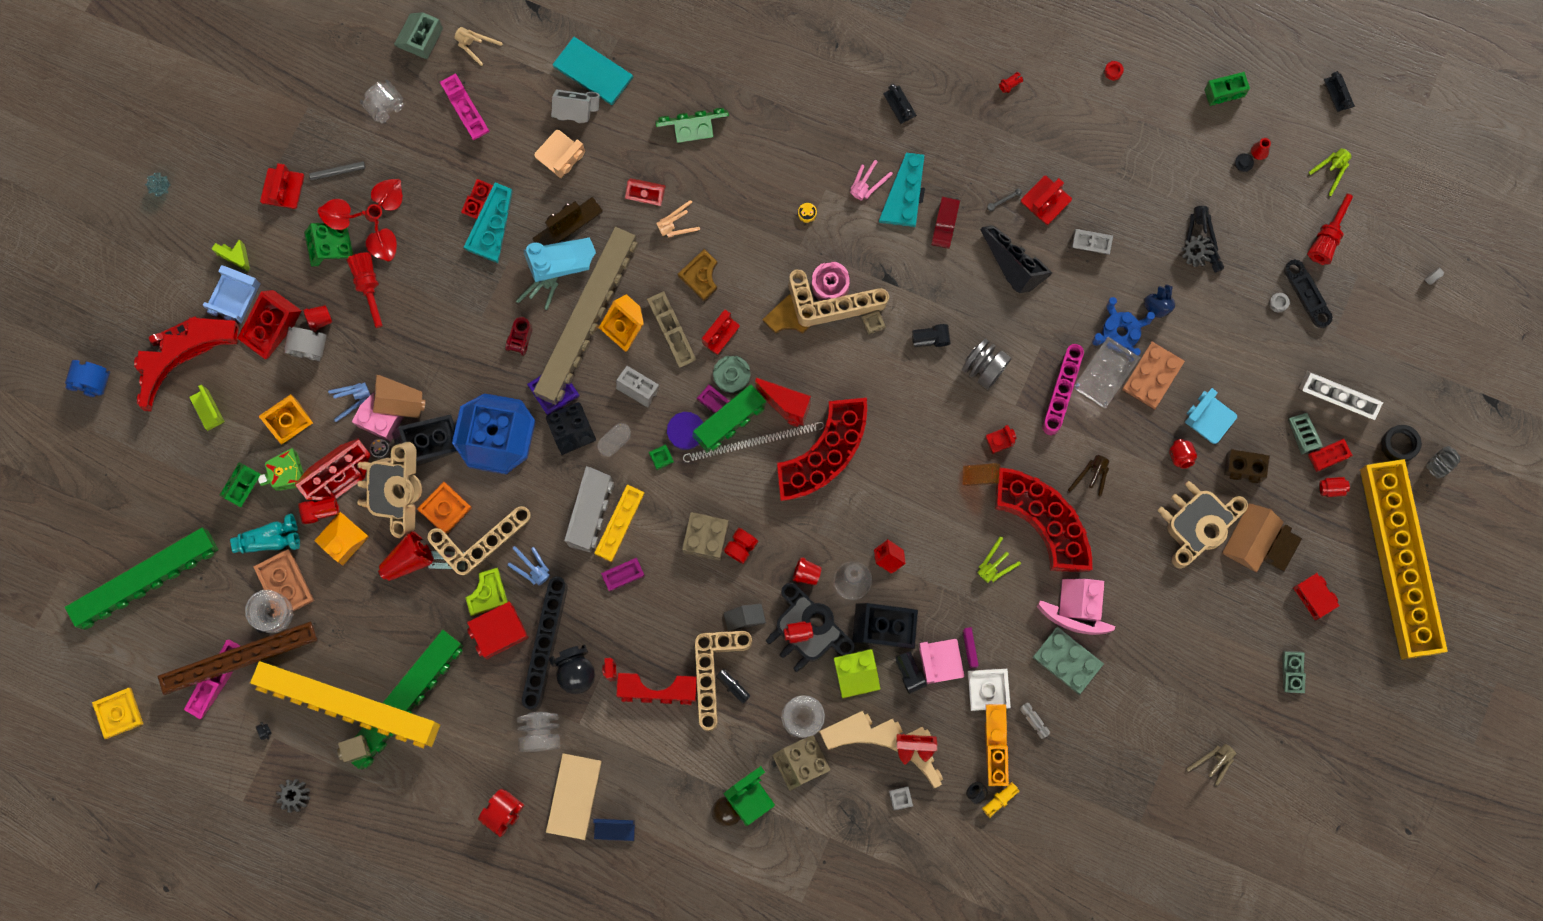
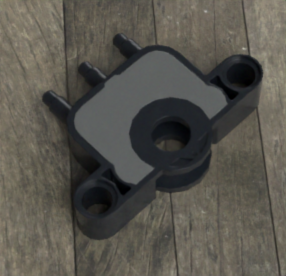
[766,583,854,672]

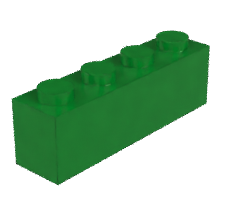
[692,384,766,453]

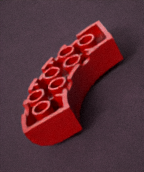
[777,397,867,501]
[995,467,1093,572]

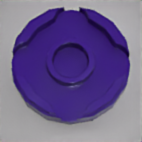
[667,412,703,450]

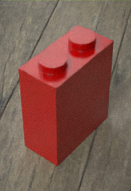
[467,601,529,659]

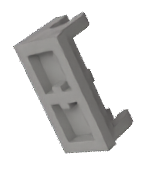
[1071,229,1113,254]
[616,366,659,407]

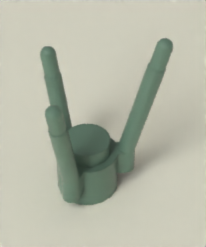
[516,277,558,310]

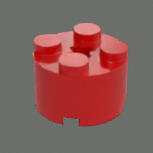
[478,789,525,838]

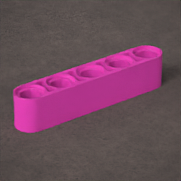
[1042,344,1084,435]

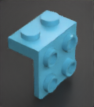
[1185,388,1237,444]

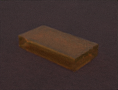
[963,463,1000,486]

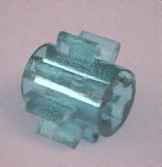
[145,173,171,197]

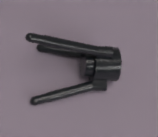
[1185,206,1218,251]

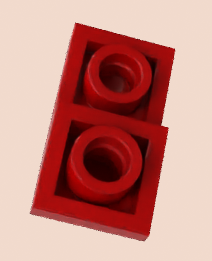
[461,179,493,219]

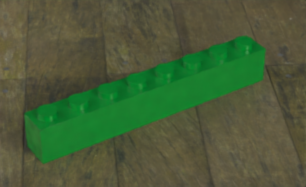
[65,527,219,630]
[351,630,464,770]

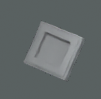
[889,787,913,811]

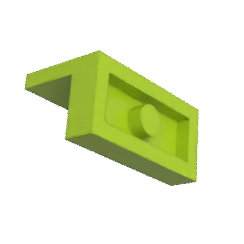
[189,384,225,431]

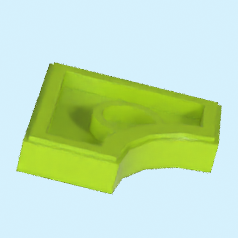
[465,568,508,617]

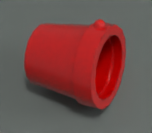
[303,305,332,332]
[792,557,822,585]

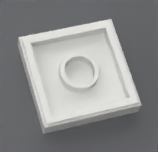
[968,669,1011,711]

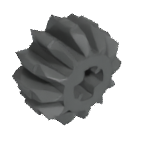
[1181,235,1214,267]
[1426,446,1461,479]
[276,779,311,813]

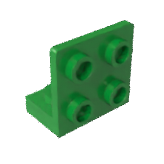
[304,223,353,267]
[723,766,775,826]

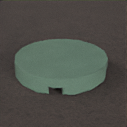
[713,356,751,394]

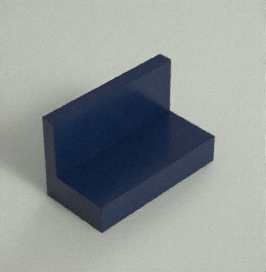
[593,819,635,841]

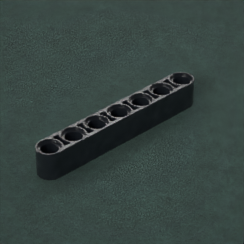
[522,576,568,711]

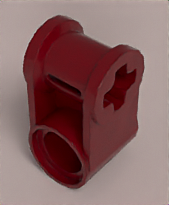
[505,317,533,356]

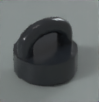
[966,782,988,804]

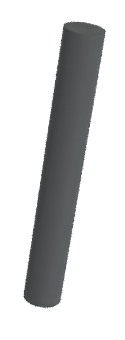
[309,161,366,180]

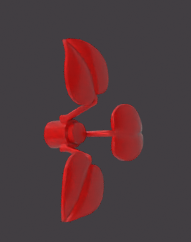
[317,179,403,262]

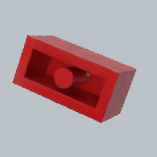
[1293,573,1339,620]

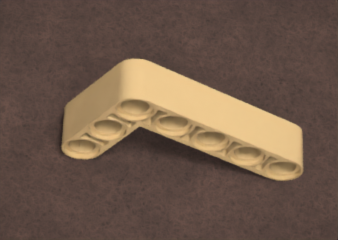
[788,270,889,327]
[428,506,531,575]
[695,631,752,731]

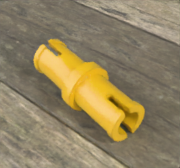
[982,782,1020,818]

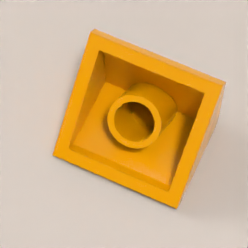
[259,394,313,445]

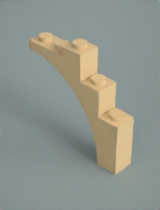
[819,711,943,789]

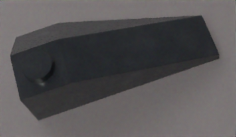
[980,226,1052,293]

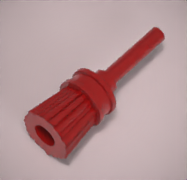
[1307,194,1353,265]
[346,252,383,328]

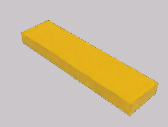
[594,485,645,562]

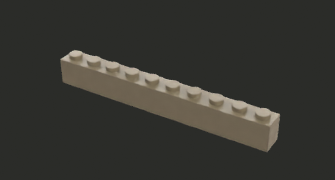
[533,227,638,405]

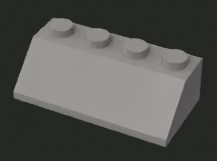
[564,466,614,552]

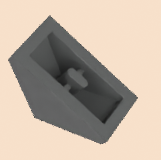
[724,604,766,632]

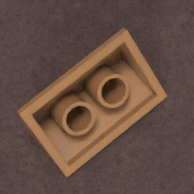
[1222,503,1284,572]

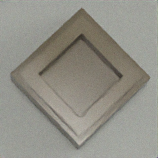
[861,310,886,335]

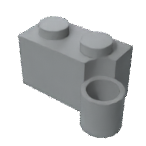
[551,89,600,123]

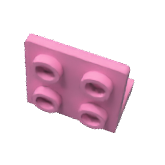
[919,639,964,684]

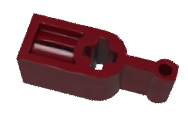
[931,197,960,249]

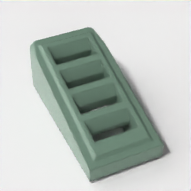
[1288,413,1323,455]

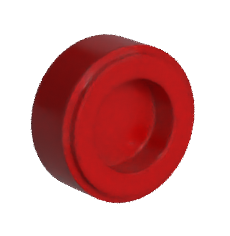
[1104,61,1124,81]

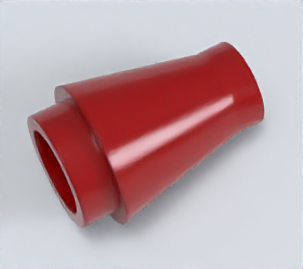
[1251,138,1271,160]

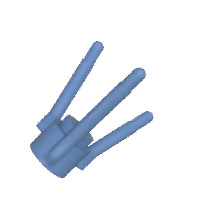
[328,382,370,422]
[508,546,550,586]

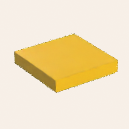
[92,688,143,739]

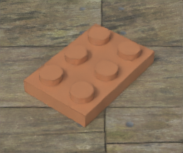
[1122,342,1185,409]
[254,549,314,619]

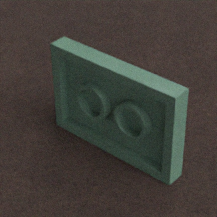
[1032,627,1104,695]

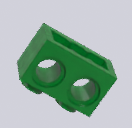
[1204,72,1250,106]
[219,462,261,507]

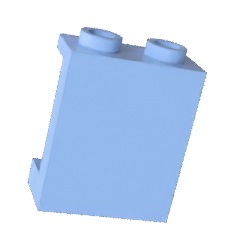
[203,265,260,324]

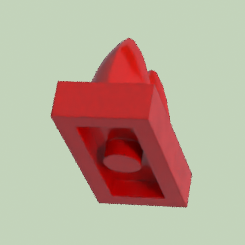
[896,734,937,765]

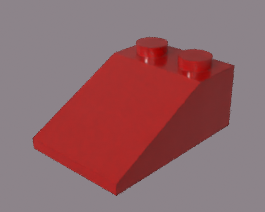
[237,290,302,359]
[755,378,811,427]

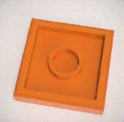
[417,482,472,534]

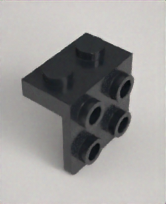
[546,402,597,455]

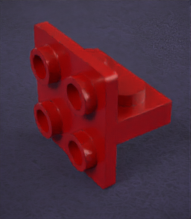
[260,163,305,209]
[1020,175,1072,225]

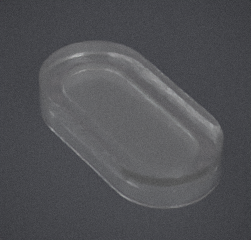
[598,423,631,456]

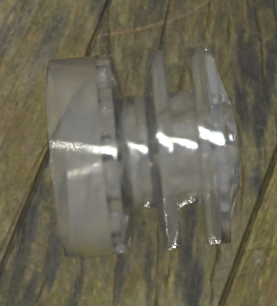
[245,590,293,633]
[781,695,825,738]
[517,712,561,752]

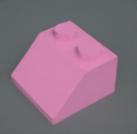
[352,393,404,442]
[1059,579,1104,622]

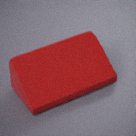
[625,178,666,206]

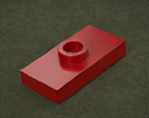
[1308,439,1353,472]
[602,658,617,682]

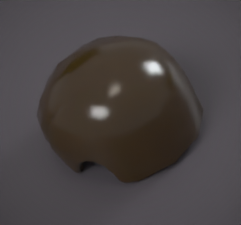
[712,796,741,827]

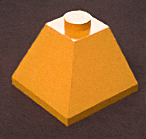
[598,294,644,352]
[314,512,369,565]

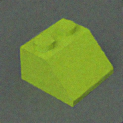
[833,649,880,698]

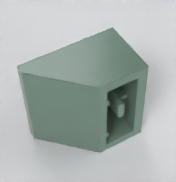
[394,12,443,59]

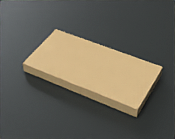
[546,754,602,840]

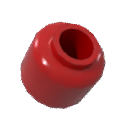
[1169,439,1197,469]

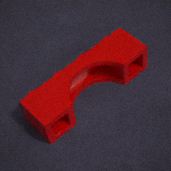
[616,673,697,705]

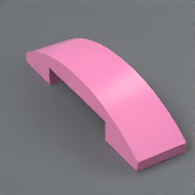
[1037,601,1115,635]

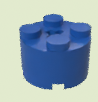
[65,360,110,397]

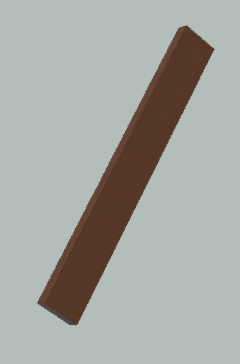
[157,621,318,695]

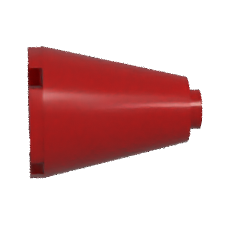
[378,531,434,581]

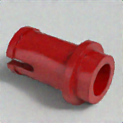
[999,72,1023,93]

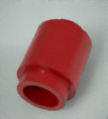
[1319,477,1350,497]
[783,621,813,644]

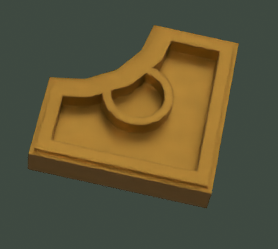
[678,249,718,301]
[763,294,811,334]

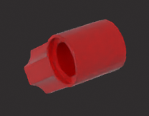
[298,498,339,524]

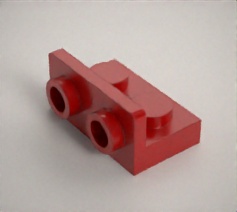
[702,310,740,355]

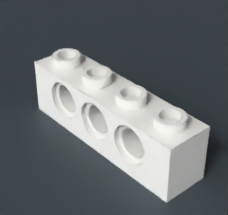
[1299,371,1383,420]

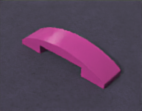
[440,74,490,141]

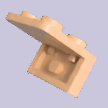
[535,130,585,178]

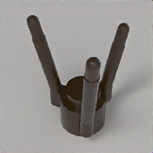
[1068,455,1110,496]

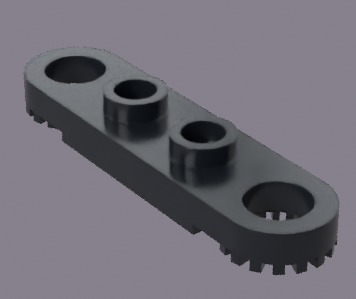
[1284,259,1333,328]

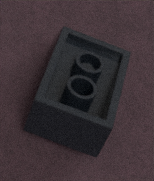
[392,414,458,466]
[852,603,918,649]

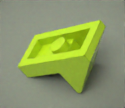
[212,240,250,272]

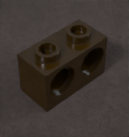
[1224,449,1270,483]

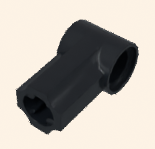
[912,324,951,347]
[895,652,927,694]

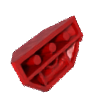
[295,439,370,500]

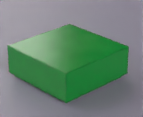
[649,445,674,470]

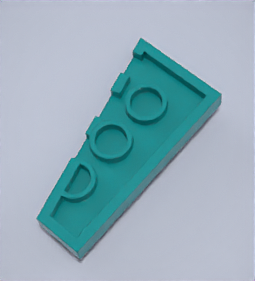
[879,153,925,227]
[463,182,513,263]

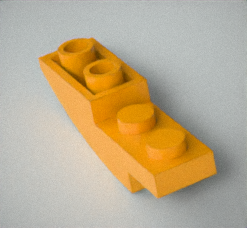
[985,704,1009,786]

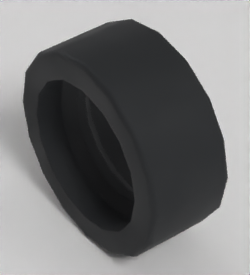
[1381,425,1422,462]

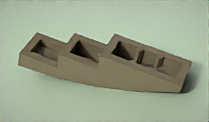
[647,291,696,368]

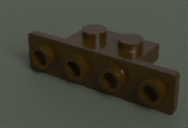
[532,197,603,246]

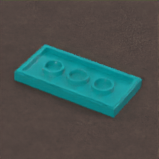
[552,37,633,105]

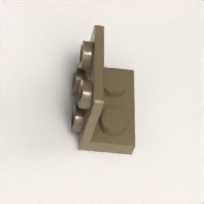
[772,735,830,791]

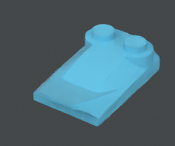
[524,237,596,282]

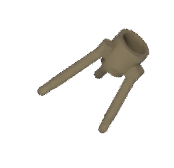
[1186,744,1236,786]

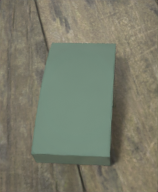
[1283,651,1306,693]

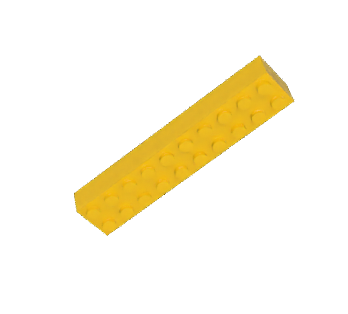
[1360,459,1448,660]

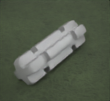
[1020,703,1050,739]

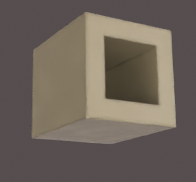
[337,735,371,763]

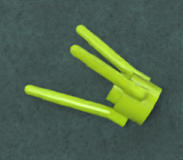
[1308,148,1352,196]
[977,537,1021,583]

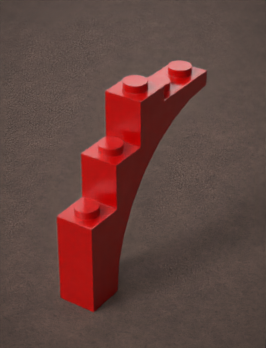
[134,318,239,412]

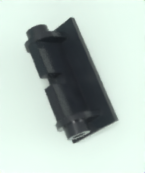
[1324,71,1355,112]
[883,84,917,124]

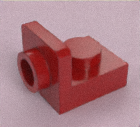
[985,425,1017,454]

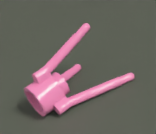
[850,160,893,200]

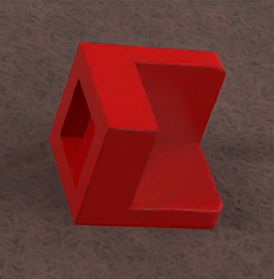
[874,539,906,573]

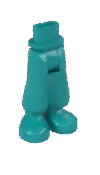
[230,514,300,554]

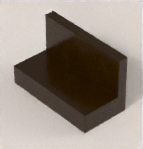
[1263,524,1302,572]

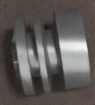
[961,339,1012,390]

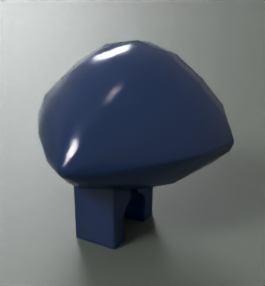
[1143,284,1175,318]

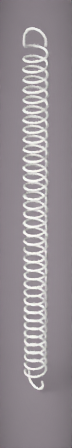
[683,422,824,462]

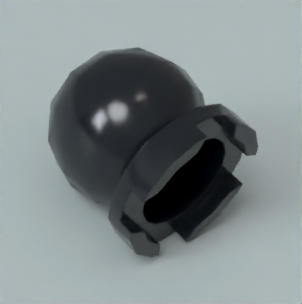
[549,644,596,694]

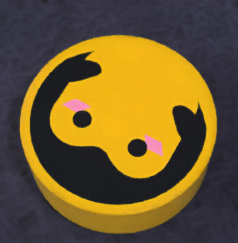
[798,203,817,223]

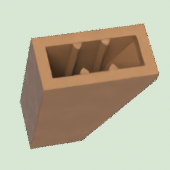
[373,375,425,418]

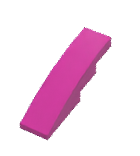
[184,640,240,719]

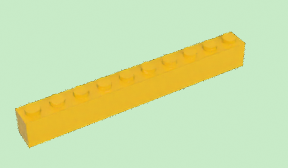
[250,661,440,749]

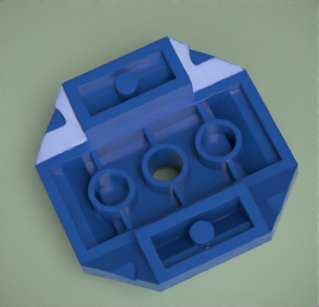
[452,393,536,475]

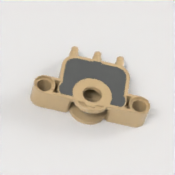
[357,442,422,538]
[1158,481,1248,569]

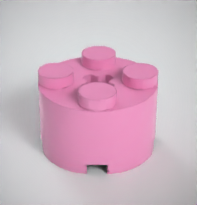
[812,262,850,301]

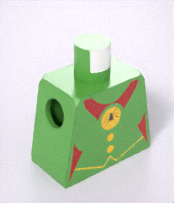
[258,448,304,491]

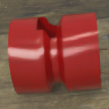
[723,528,759,564]

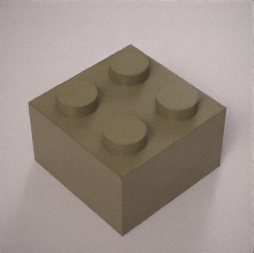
[682,512,729,561]

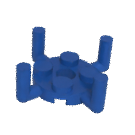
[1092,297,1155,361]

